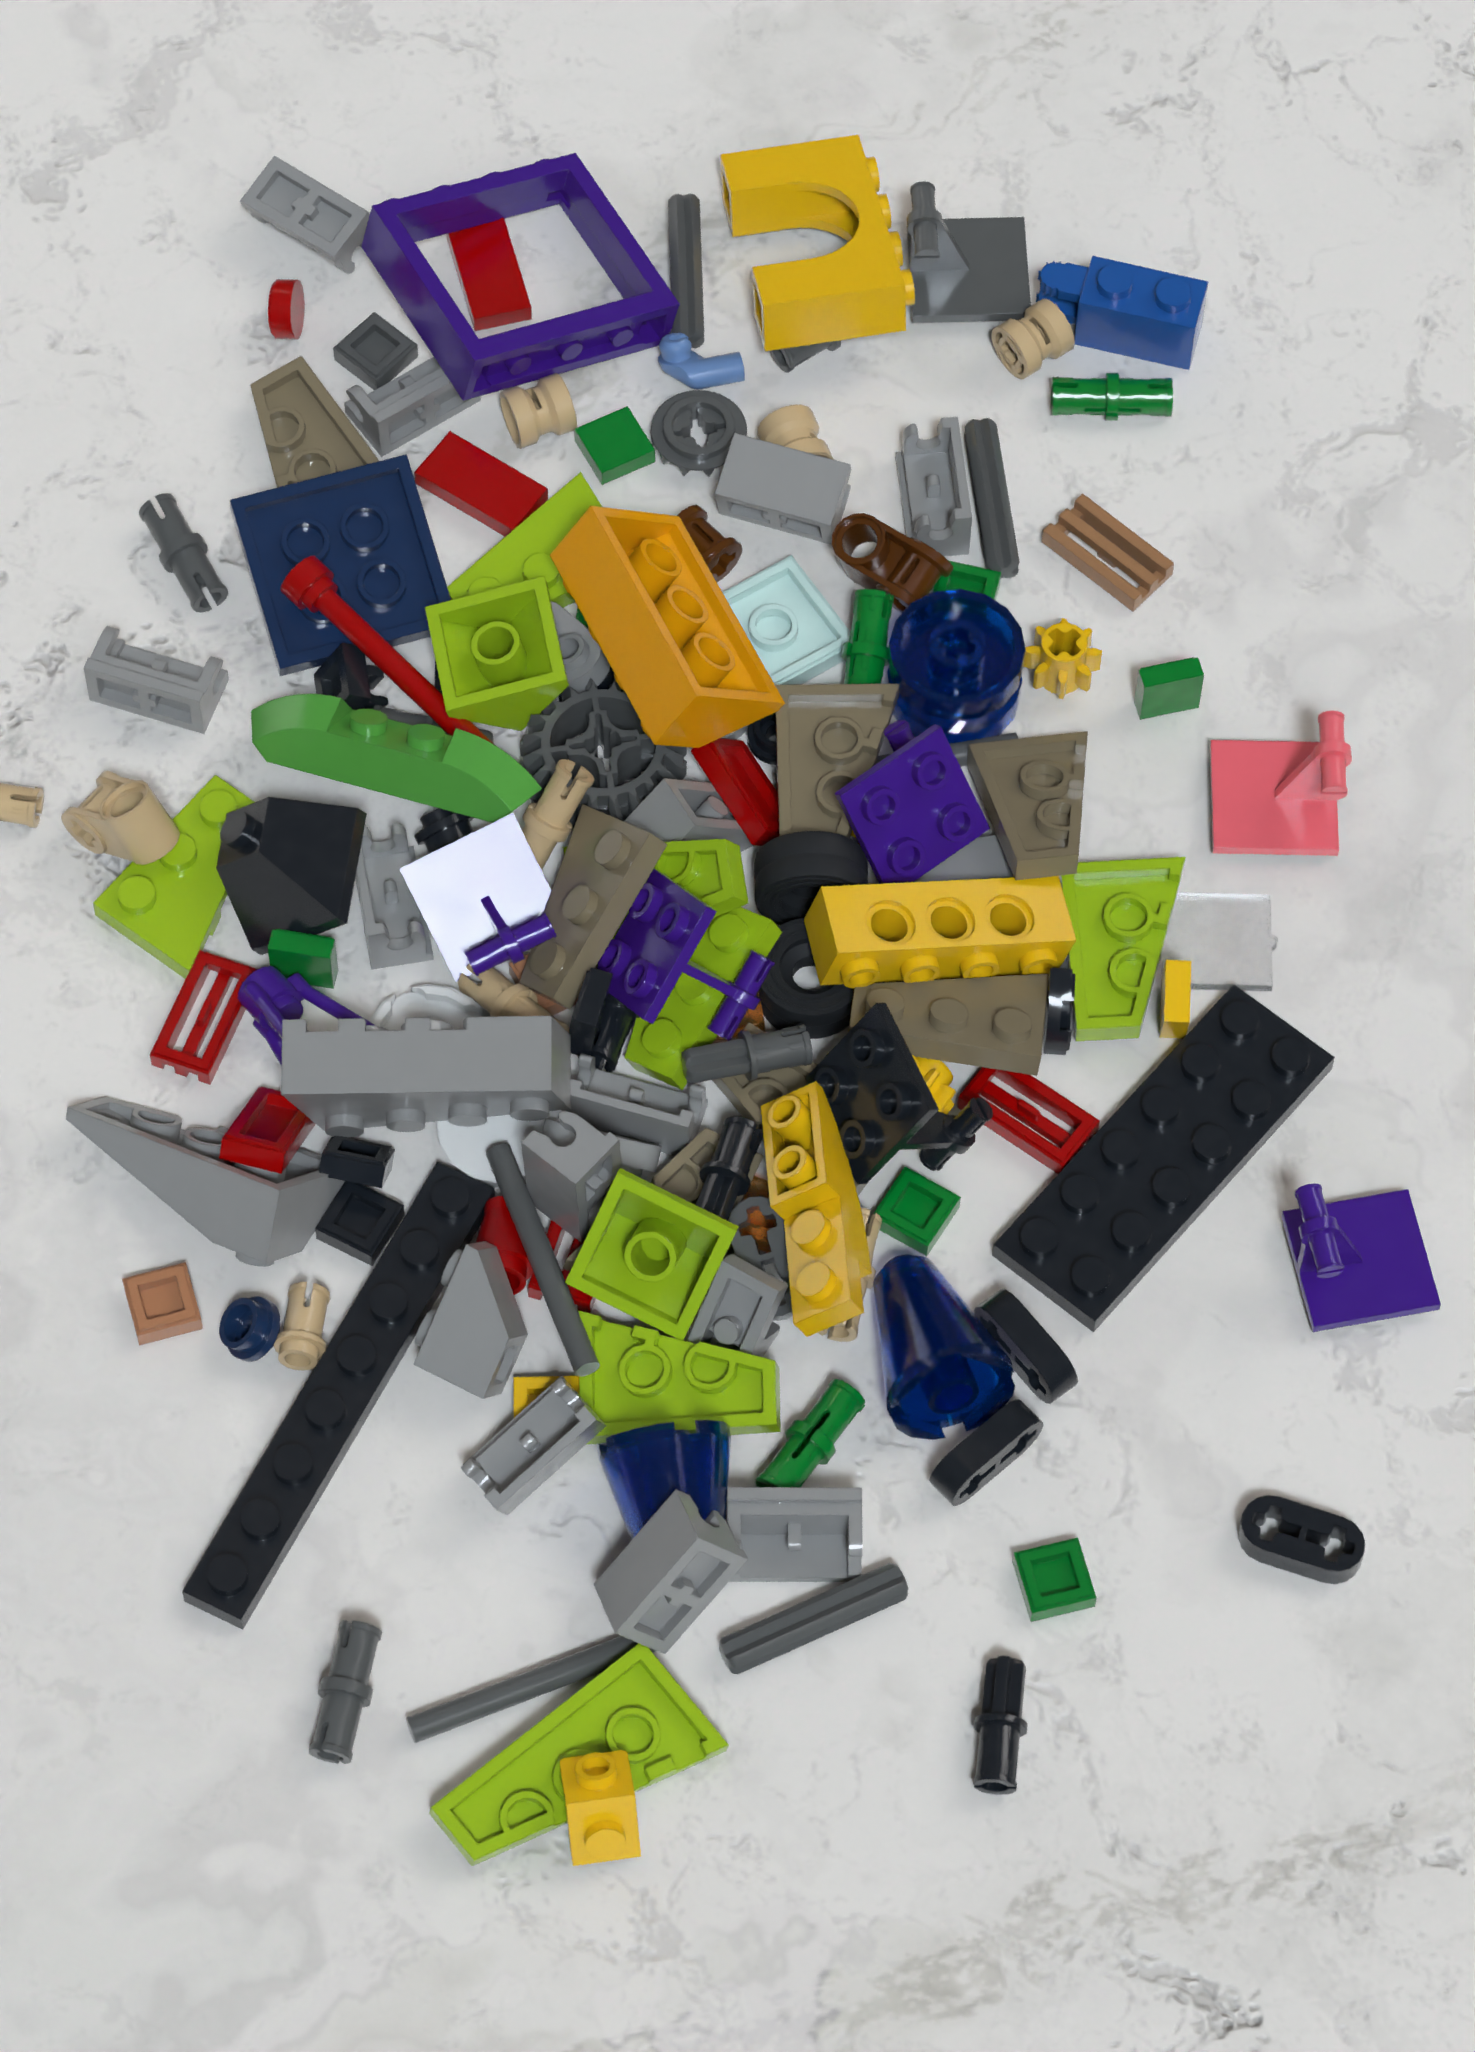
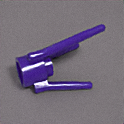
[238,966,375,1067]

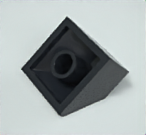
[216,797,367,955]

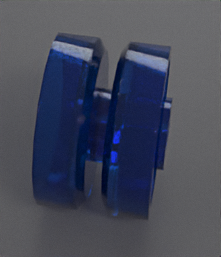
[886,589,1026,743]

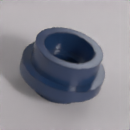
[219,1296,280,1362]

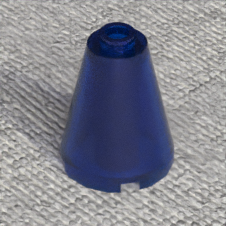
[873,1254,1015,1440]
[597,1420,731,1540]

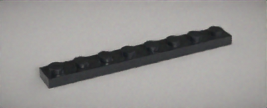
[182,1162,495,1630]

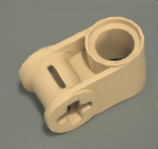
[61,771,180,865]

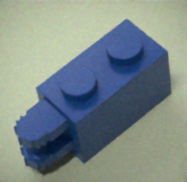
[1036,256,1208,370]

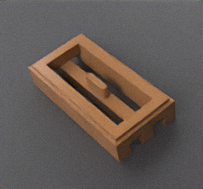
[1042,493,1174,612]

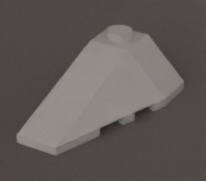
[66,1097,345,1266]

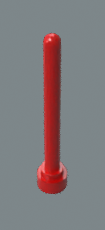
[281,556,496,746]

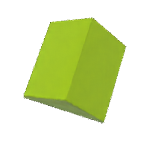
[425,576,569,731]
[565,1168,739,1340]

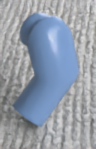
[658,333,745,390]

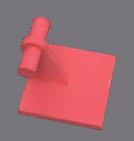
[1210,710,1352,856]

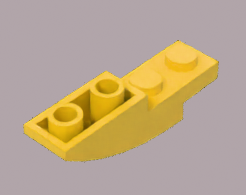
[761,1081,872,1337]

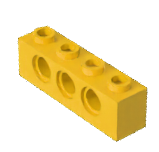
[804,876,1076,988]

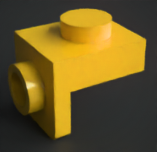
[559,1750,641,1866]

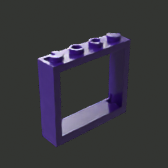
[361,153,680,401]

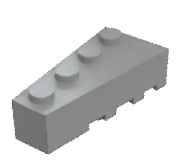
[281,1016,571,1138]

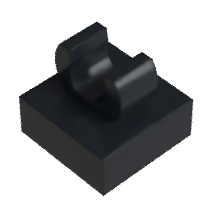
[314,642,388,710]

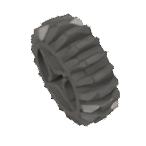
[520,678,687,830]

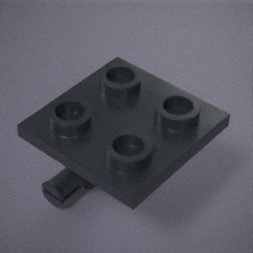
[805,1003,993,1184]

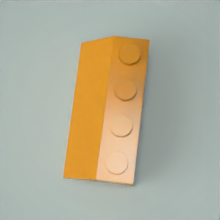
[550,506,785,748]

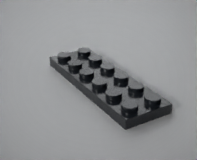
[992,984,1335,1332]

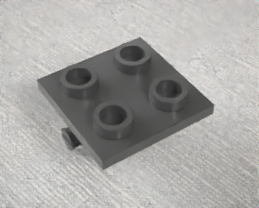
[907,181,1031,323]

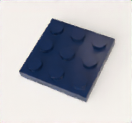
[230,454,451,676]

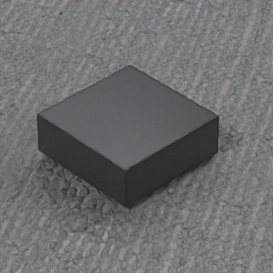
[333,312,418,390]

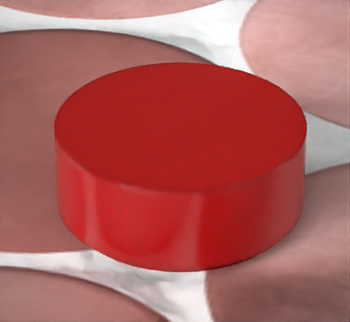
[268,279,305,339]

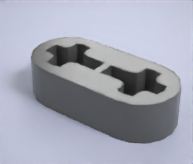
[729,1196,793,1321]

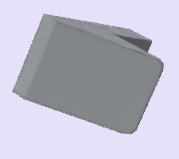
[687,1254,788,1357]

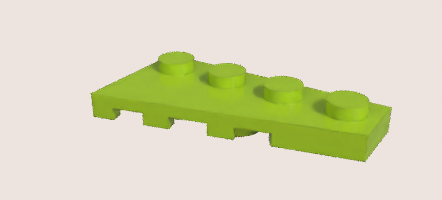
[429,1643,729,1866]

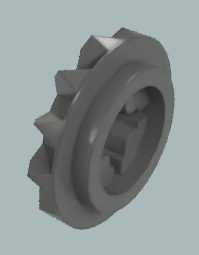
[651,390,747,477]

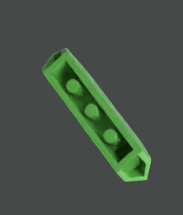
[251,694,542,822]

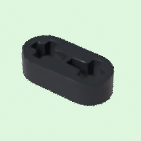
[974,1289,1078,1404]
[929,1399,1044,1506]
[1238,1495,1365,1584]

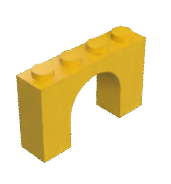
[720,134,915,351]

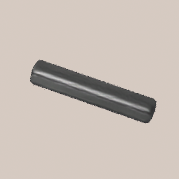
[668,193,704,349]
[964,418,1020,578]
[719,1563,909,1674]

